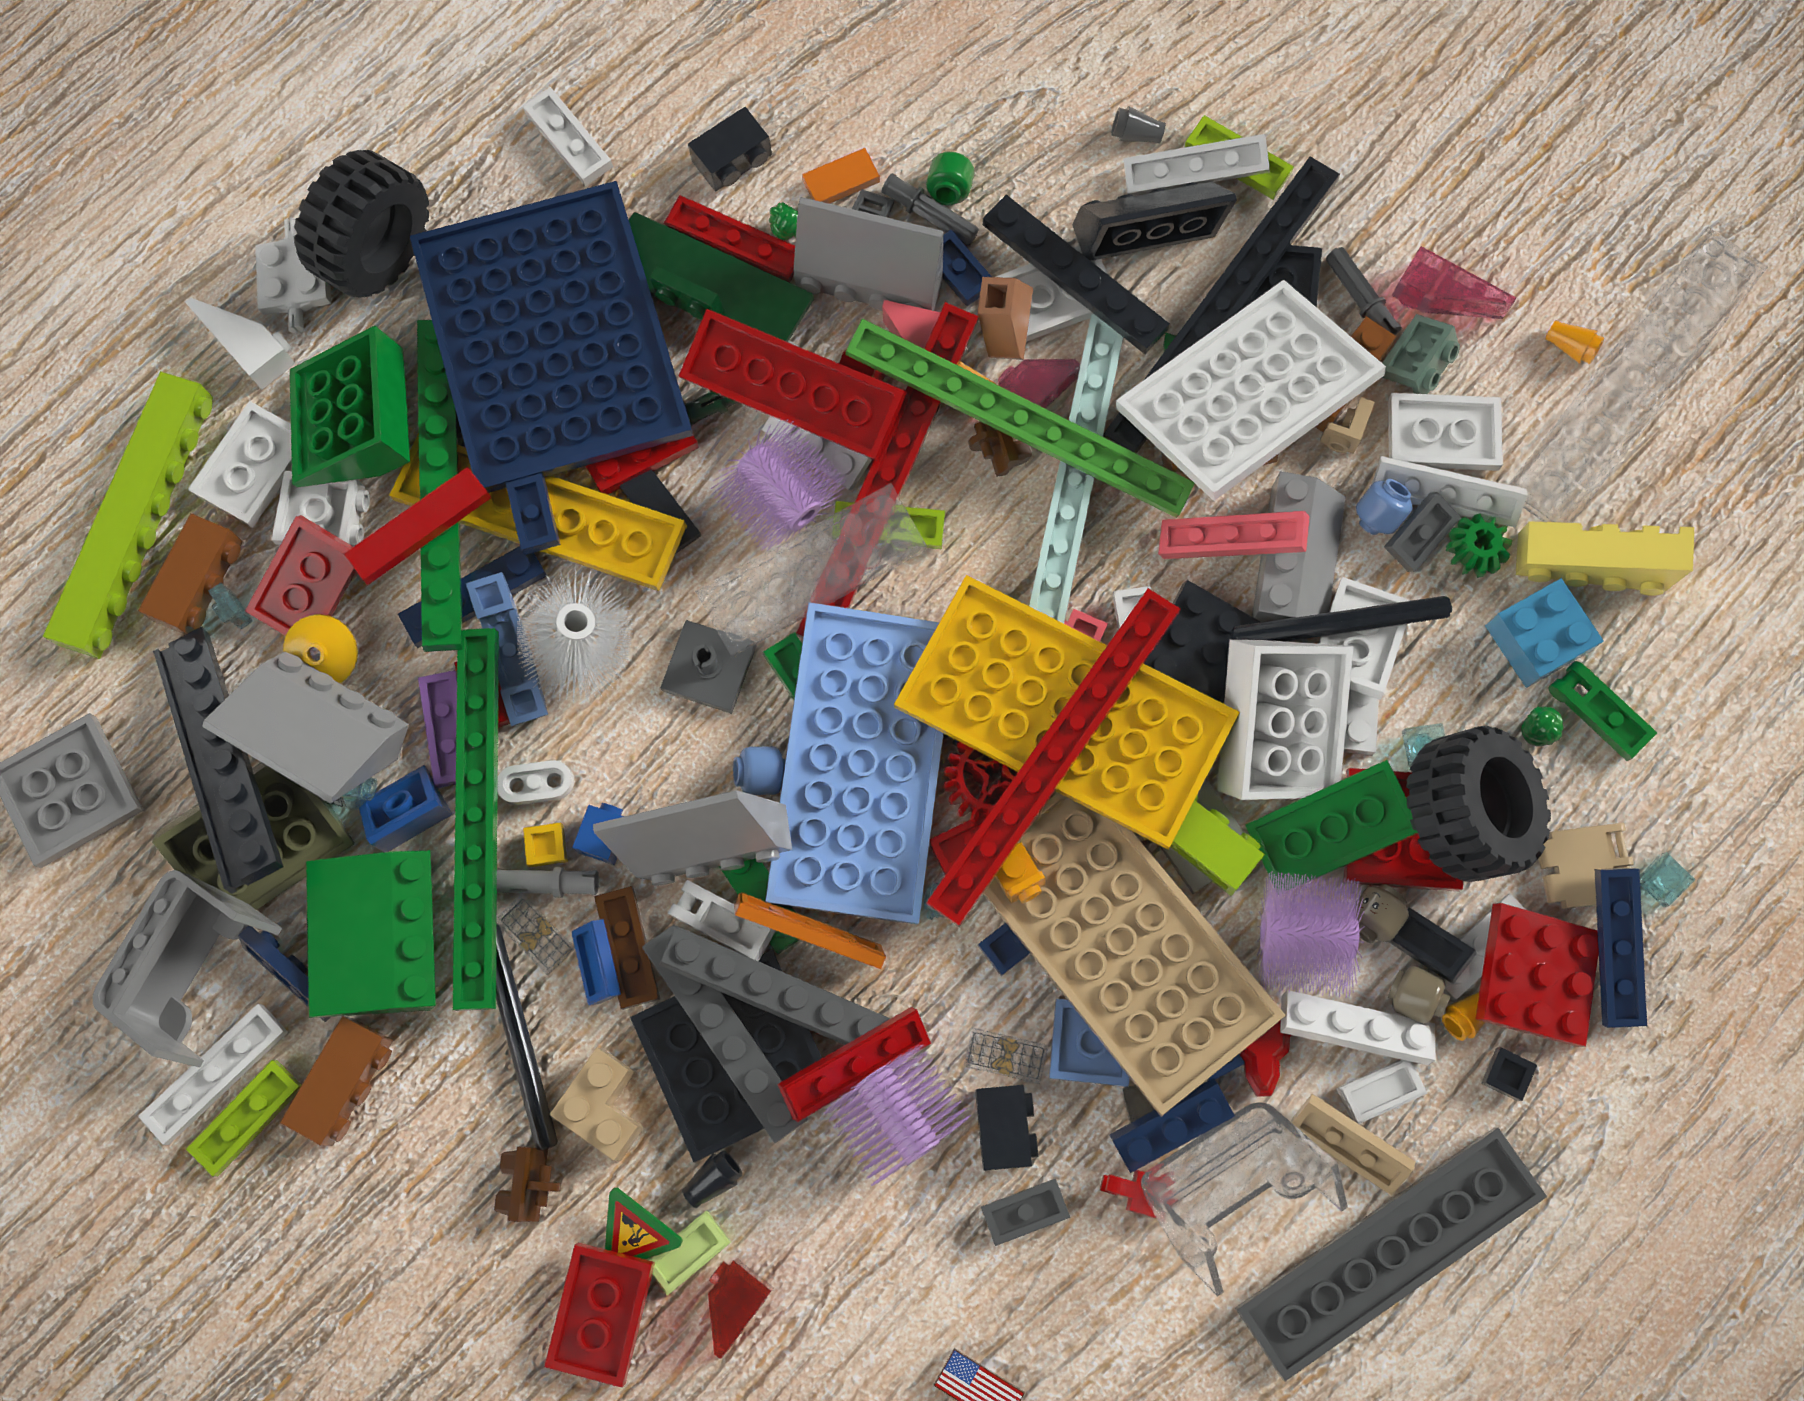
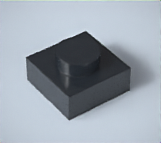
[1481,1047,1537,1101]

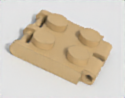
[1539,823,1634,910]

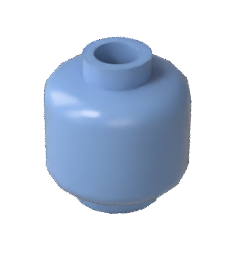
[1356,479,1413,535]
[733,746,786,795]

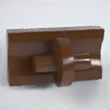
[968,421,1032,477]
[494,1147,561,1222]

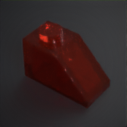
[708,1258,775,1359]

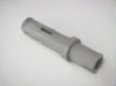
[497,867,599,898]

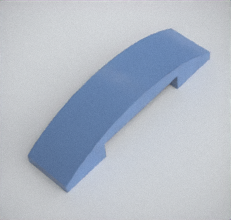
[466,572,548,726]

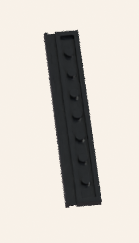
[153,627,284,894]

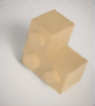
[549,1047,644,1161]

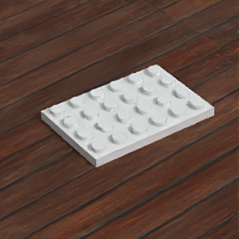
[1116,280,1386,501]

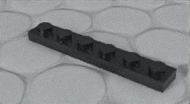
[982,194,1170,354]

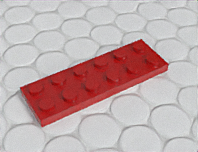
[678,309,907,461]

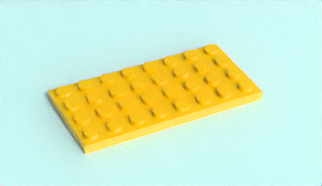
[894,575,1240,850]

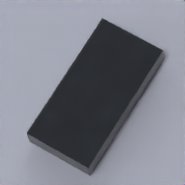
[1389,907,1476,984]

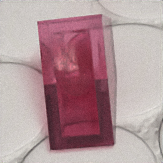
[998,359,1080,409]

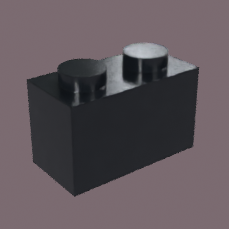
[688,107,772,192]
[975,1085,1038,1171]

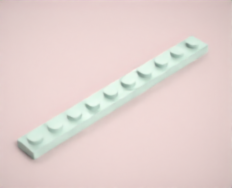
[1029,314,1123,623]

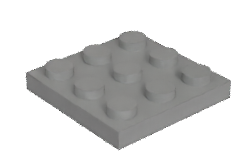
[0,713,144,868]

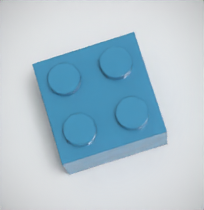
[1485,578,1604,688]

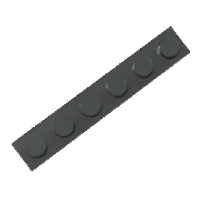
[642,925,808,1143]
[659,926,891,1045]

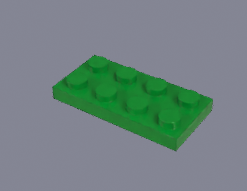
[1245,760,1418,895]

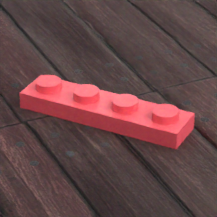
[1158,511,1309,559]

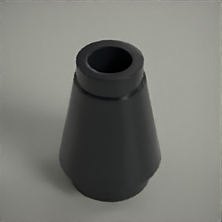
[682,1150,742,1208]

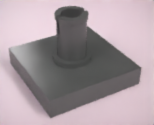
[660,620,757,714]

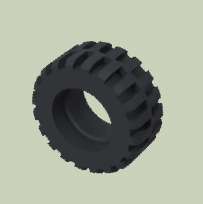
[294,150,429,298]
[1406,726,1551,882]

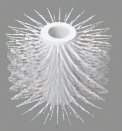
[517,569,634,703]

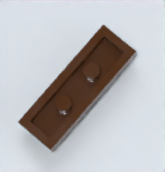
[594,886,660,1010]

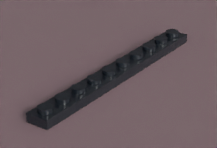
[1103,156,1340,454]

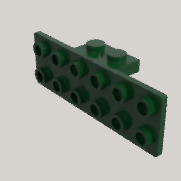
[629,212,814,342]

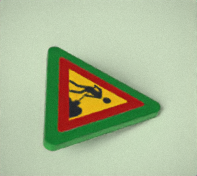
[605,1188,683,1259]

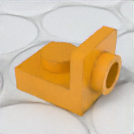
[995,842,1045,904]

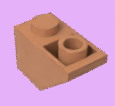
[978,277,1033,360]

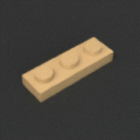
[1289,1094,1416,1196]

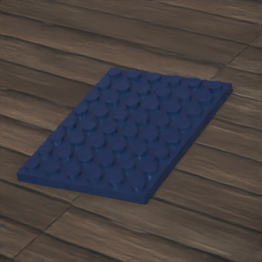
[410,181,693,493]

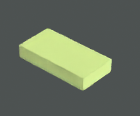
[647,1211,731,1296]

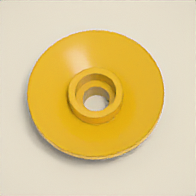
[283,614,358,683]

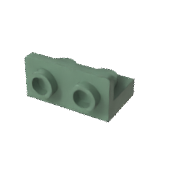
[1382,314,1460,394]

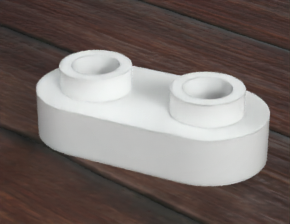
[498,760,574,805]

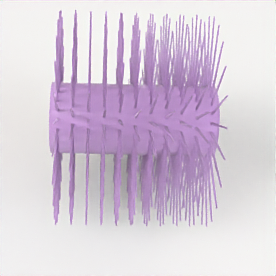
[711,420,846,555]
[1257,873,1365,998]
[824,1044,971,1186]

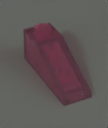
[1392,246,1516,319]

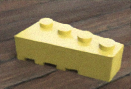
[1515,521,1695,596]

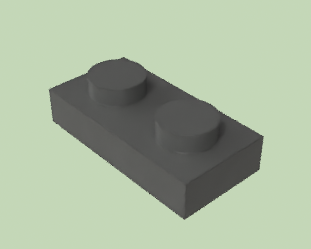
[1384,492,1461,572]
[981,1179,1070,1246]

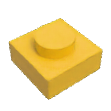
[523,822,567,867]

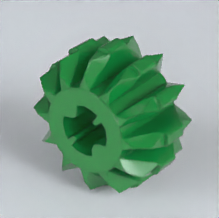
[1445,513,1513,578]

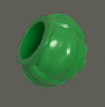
[769,202,798,240]
[1521,706,1564,747]

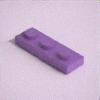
[418,670,457,788]

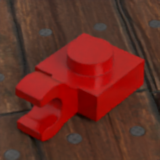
[1099,1170,1176,1221]

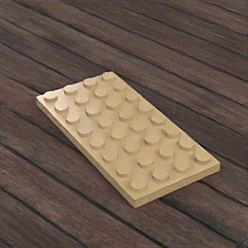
[983,793,1286,1117]

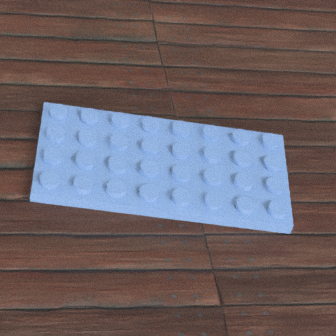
[765,602,943,924]

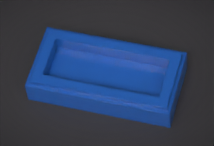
[571,919,621,1006]

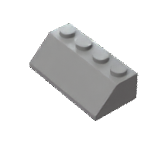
[1252,471,1346,622]

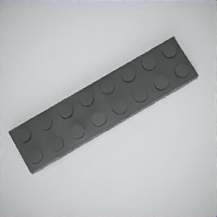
[1235,1128,1547,1381]

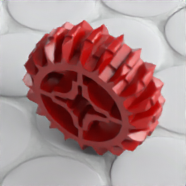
[944,742,1015,825]

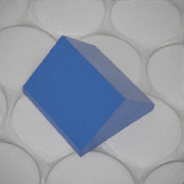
[358,765,453,852]

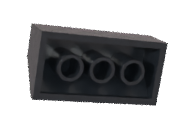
[1072,182,1237,261]

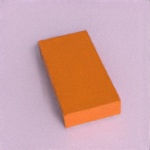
[802,148,880,204]

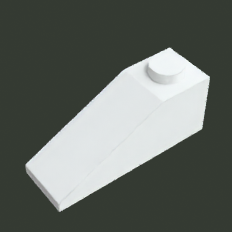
[185,297,296,390]

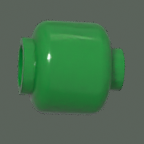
[926,151,974,206]

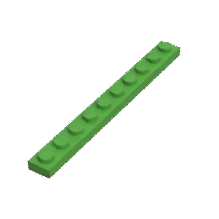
[846,319,1195,518]

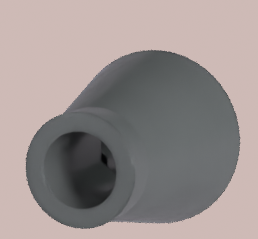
[1111,106,1166,144]

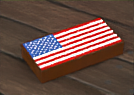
[934,1348,1025,1401]

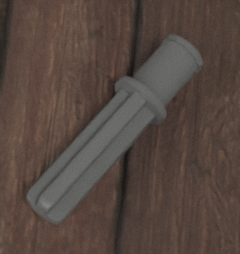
[881,173,979,245]
[1326,247,1402,335]

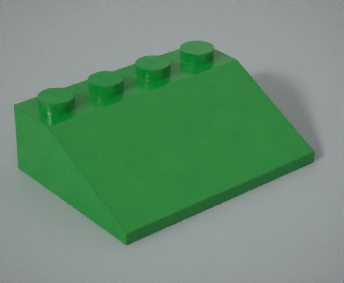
[289,325,410,488]
[306,850,436,1018]

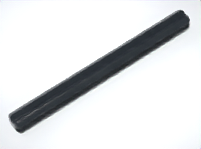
[1231,596,1452,642]
[496,923,558,1150]

